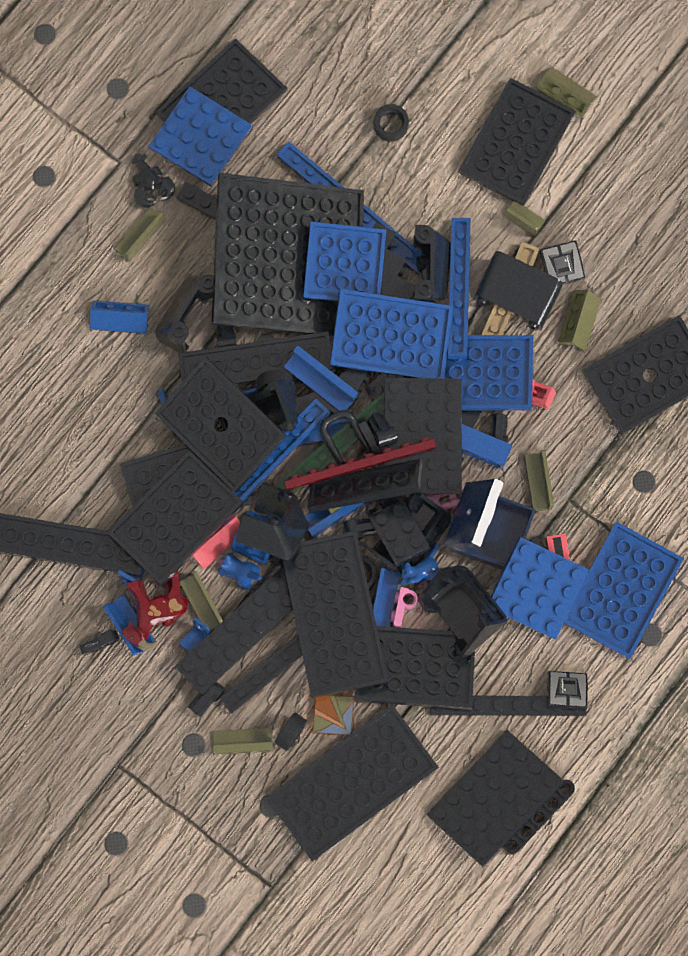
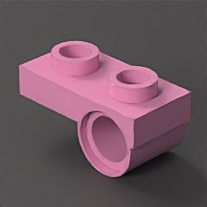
[390,587,417,628]

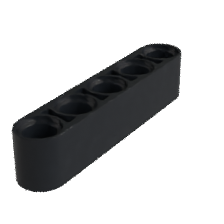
[502,779,575,855]

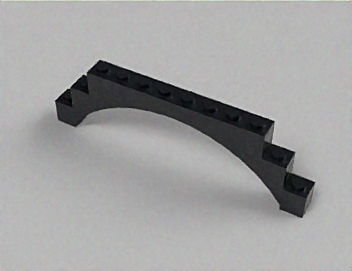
[296,222,415,419]

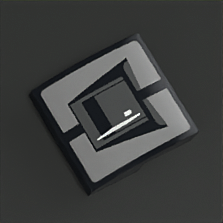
[539,240,585,285]
[547,671,588,710]

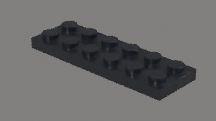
[307,459,422,513]

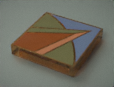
[313,695,354,736]

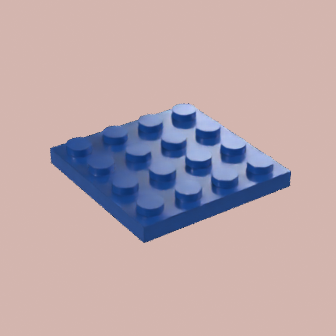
[148,87,252,187]
[303,222,386,302]
[491,536,589,640]

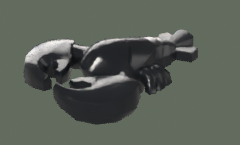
[131,153,176,208]

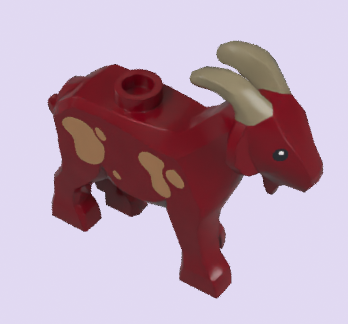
[122,571,190,651]

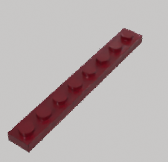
[285,437,437,490]

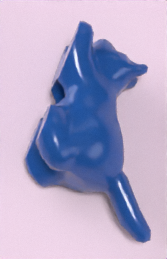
[400,543,439,585]
[217,553,262,590]

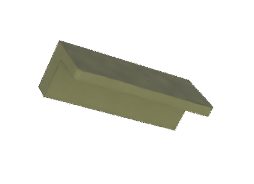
[536,67,597,118]
[115,207,166,262]
[558,290,601,351]
[524,450,554,512]
[180,571,223,632]
[213,728,273,755]

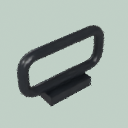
[320,410,382,468]

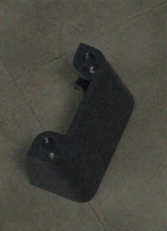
[413,225,451,305]
[473,251,563,331]
[155,274,214,353]
[219,379,298,433]
[417,565,507,658]

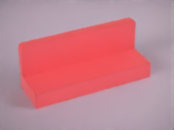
[193,514,241,569]

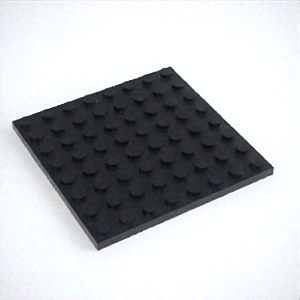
[212,173,364,337]

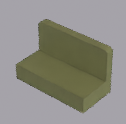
[504,201,545,237]

